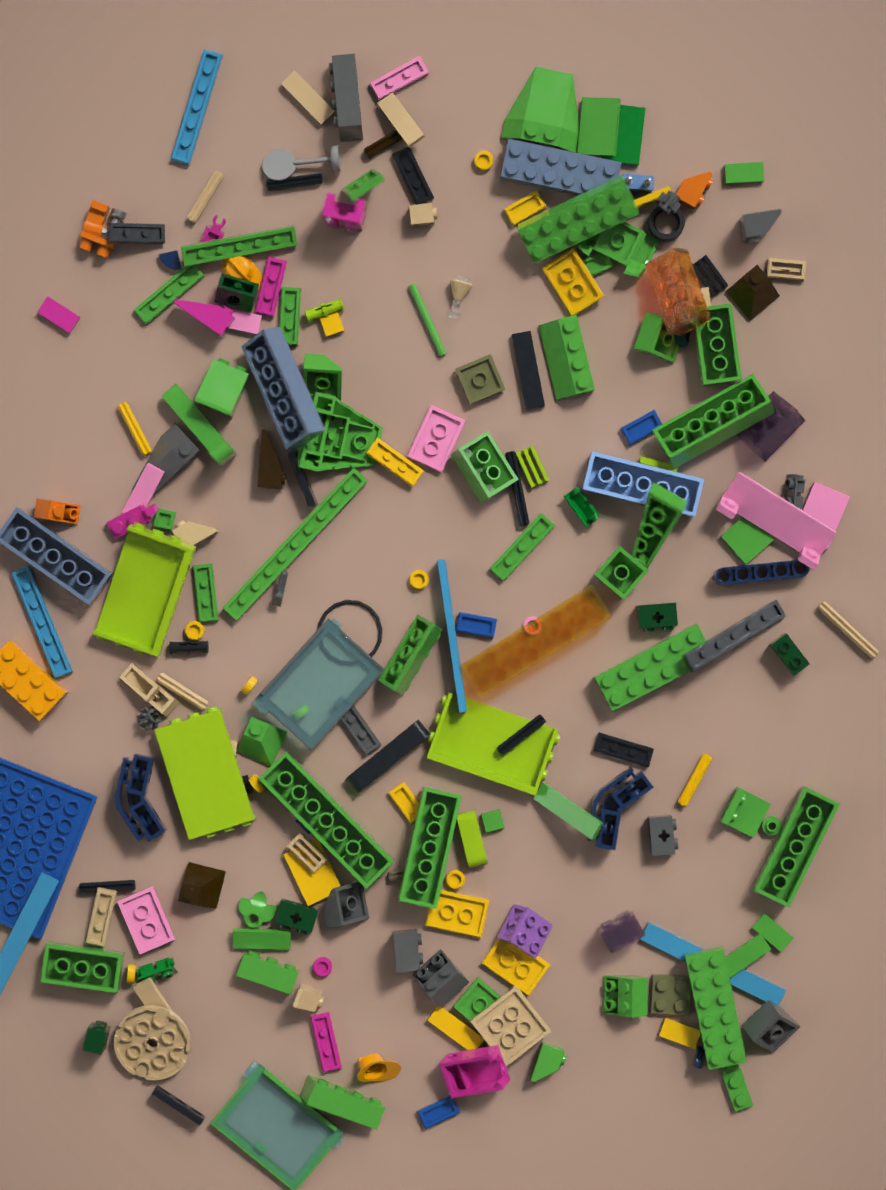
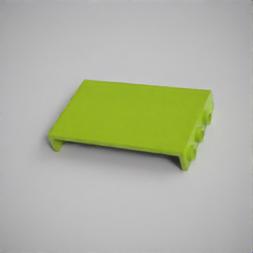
[93,522,196,657]
[427,692,560,796]
[155,706,257,840]

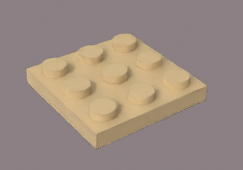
[470,985,551,1067]

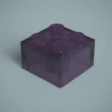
[599,910,645,953]

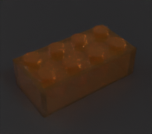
[645,247,711,336]

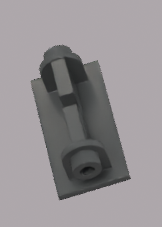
[784,474,805,510]

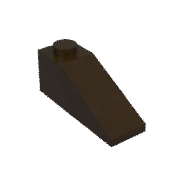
[257,429,286,489]

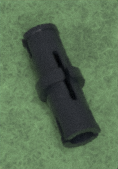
[169,640,209,655]

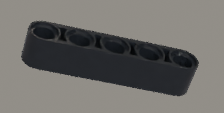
[346,719,430,793]

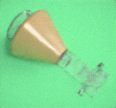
[446,275,472,320]

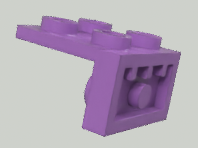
[497,904,553,958]

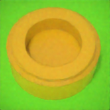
[474,151,493,171]
[409,570,429,589]
[185,621,205,640]
[240,676,257,695]
[248,774,266,793]
[446,870,465,889]
[127,964,136,984]

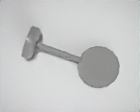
[262,145,342,181]

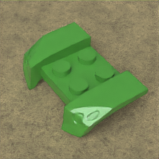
[576,222,660,277]

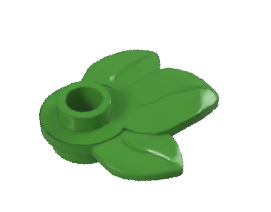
[239,891,277,929]

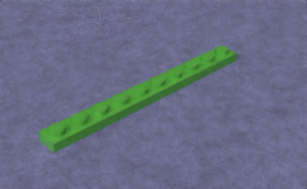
[223,468,368,621]

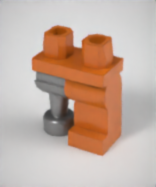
[80,200,126,259]

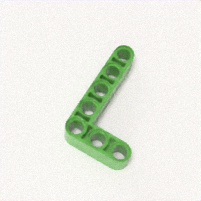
[162,383,237,467]

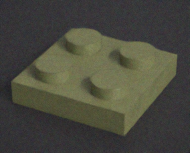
[455,354,505,405]
[651,974,691,1015]

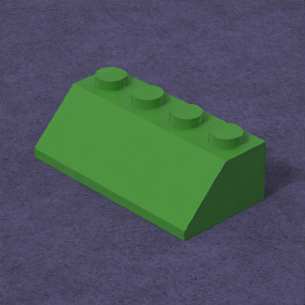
[539,315,595,400]
[378,614,442,695]

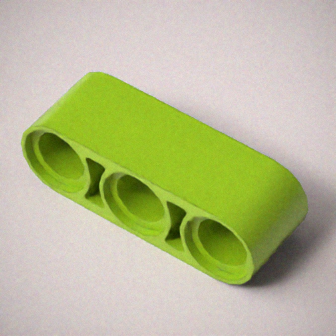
[457,810,488,868]

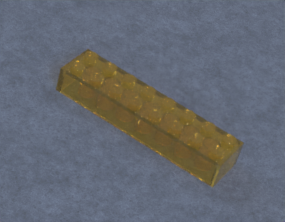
[461,585,612,698]

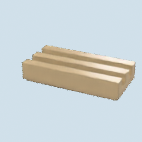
[766,258,806,281]
[287,832,327,873]

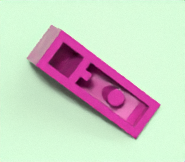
[173,299,235,337]

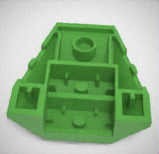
[501,67,579,153]
[297,392,383,471]

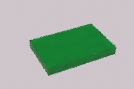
[601,105,646,166]

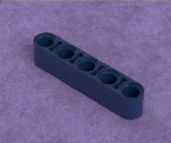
[714,560,809,585]

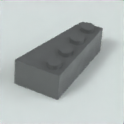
[329,53,363,142]

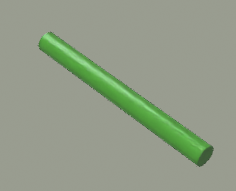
[408,284,446,356]

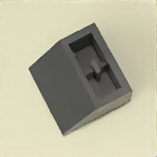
[412,949,470,1008]

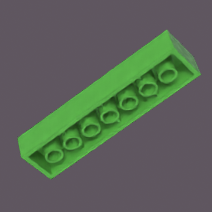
[259,751,394,889]

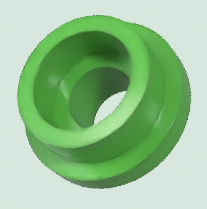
[762,816,781,835]

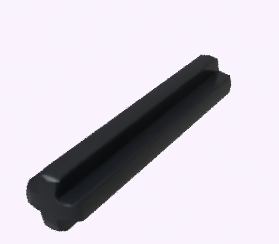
[266,173,323,191]
[497,714,546,756]
[79,880,136,894]

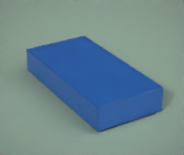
[620,410,662,445]
[456,612,497,638]
[417,1095,460,1129]

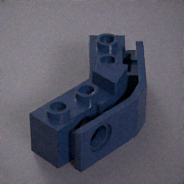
[115,753,167,842]
[587,766,654,850]

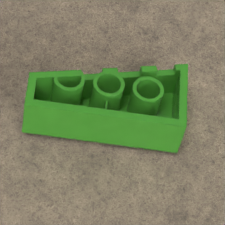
[632,482,687,569]
[300,1074,385,1130]

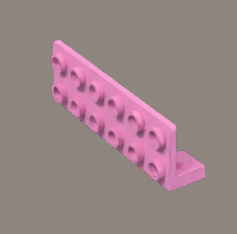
[716,472,836,570]

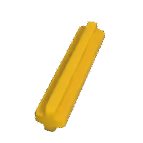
[118,402,152,455]
[678,754,712,807]

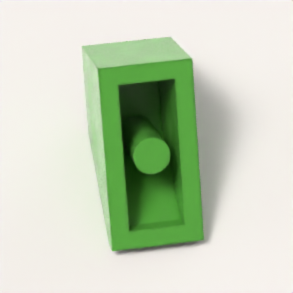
[530,1042,567,1082]

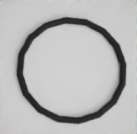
[318,600,383,665]

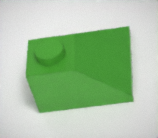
[303,354,342,400]
[237,716,287,766]

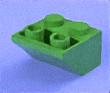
[603,975,648,1018]

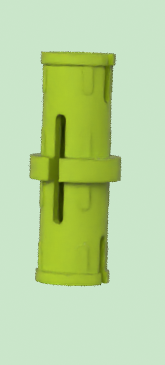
[304,298,345,322]

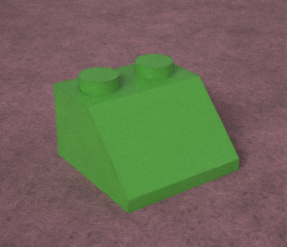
[634,312,682,363]
[594,545,649,599]

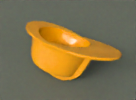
[222,255,263,290]
[357,1053,401,1082]

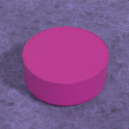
[313,957,332,977]

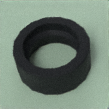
[648,207,685,242]

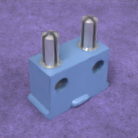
[623,174,654,194]

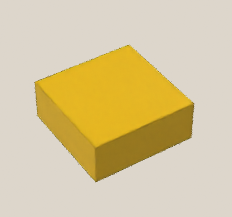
[320,312,344,337]

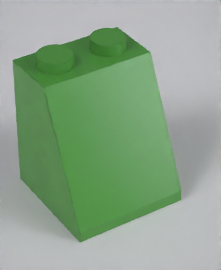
[194,358,250,418]

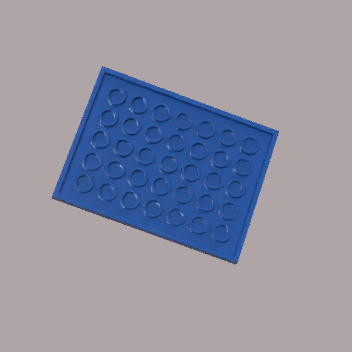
[0,757,98,939]

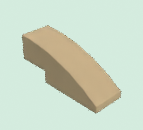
[119,663,179,717]

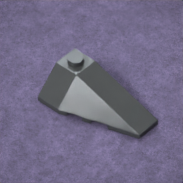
[132,423,201,497]

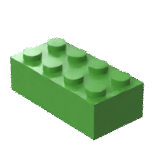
[692,303,742,386]
[41,941,125,993]

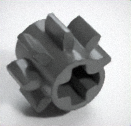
[657,190,681,215]
[137,706,162,731]

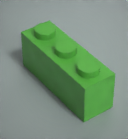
[236,950,299,995]

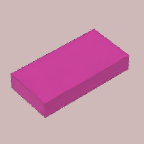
[38,296,81,333]

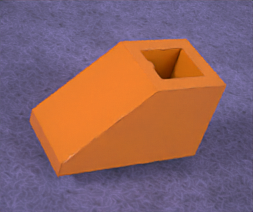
[676,171,713,210]
[34,498,81,524]

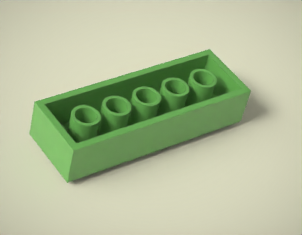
[518,175,639,264]
[652,374,775,469]
[594,624,706,711]
[752,785,840,908]
[397,787,462,909]
[684,946,747,1070]

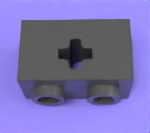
[648,815,678,856]

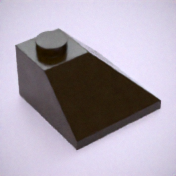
[726,265,780,320]
[178,862,226,909]

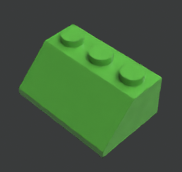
[450,431,519,503]

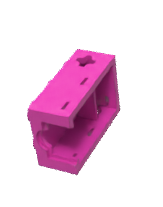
[322,193,367,233]
[439,1045,510,1098]

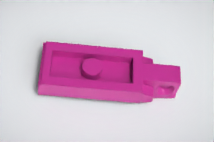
[106,504,159,539]

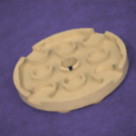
[114,1005,191,1080]

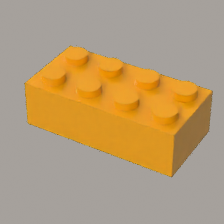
[0,640,68,721]

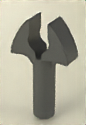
[273,571,288,607]

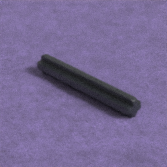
[505,451,530,526]

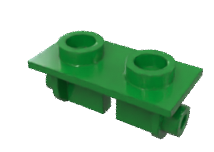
[564,486,600,528]
[136,957,178,983]

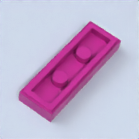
[255,257,287,317]
[310,1012,342,1073]

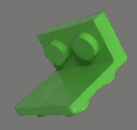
[719,786,770,837]

